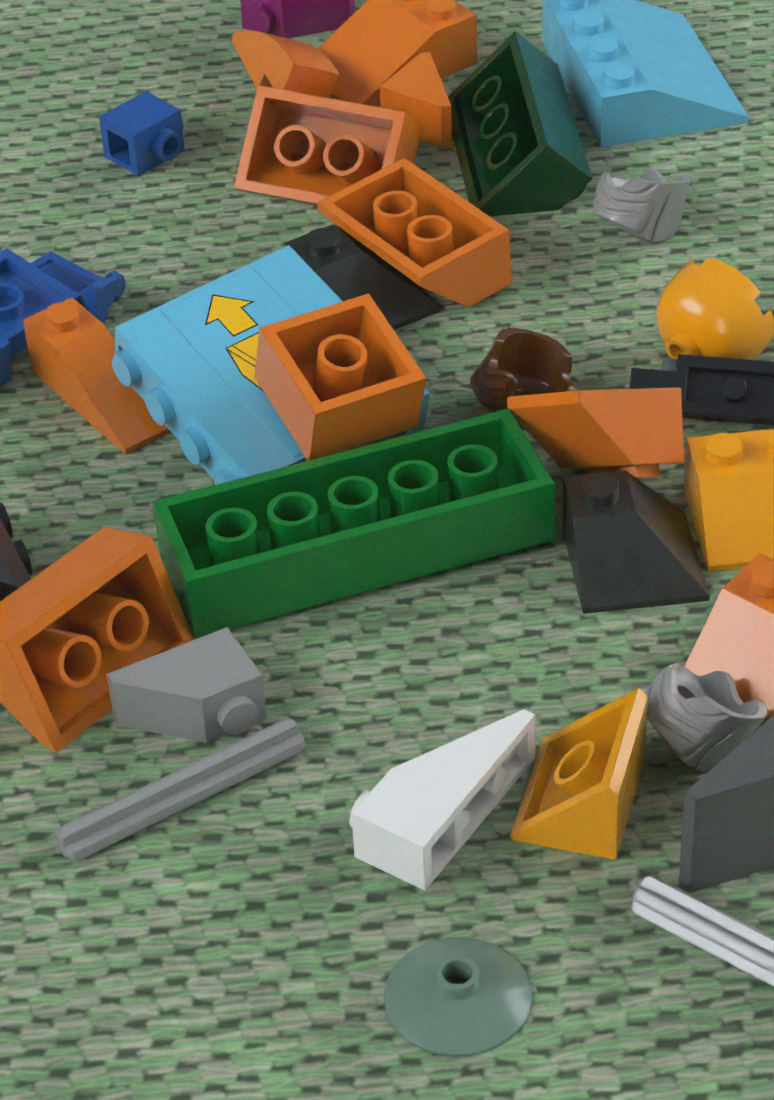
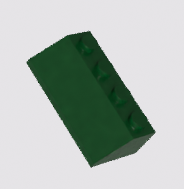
[448,31,593,217]

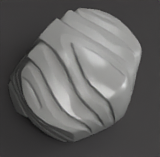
[593,170,691,243]
[645,663,767,771]

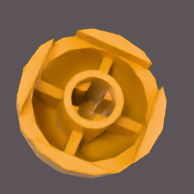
[656,258,774,360]

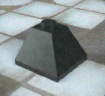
[285,224,442,330]
[562,471,710,614]

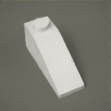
[349,709,535,890]

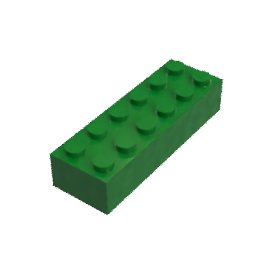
[152,408,555,638]

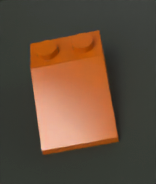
[318,0,477,107]

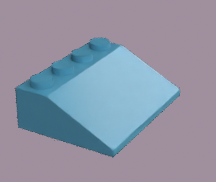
[542,0,749,148]

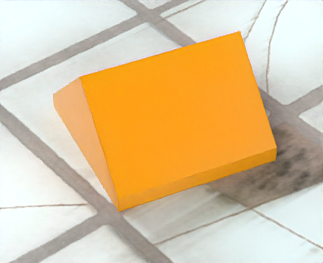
[510,688,648,860]

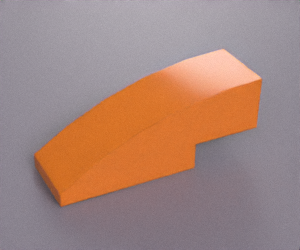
[231,30,340,98]

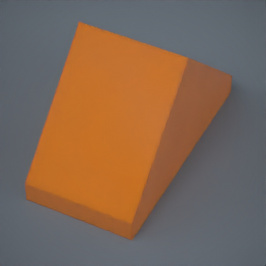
[380,52,452,148]

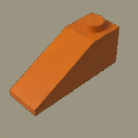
[23,297,171,455]

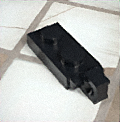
[629,354,774,425]

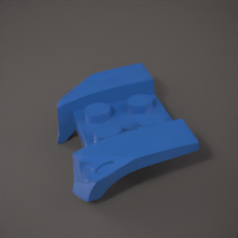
[0,248,125,386]

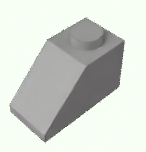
[106,627,267,743]

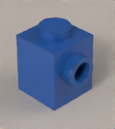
[99,91,185,176]

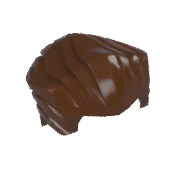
[470,328,577,430]

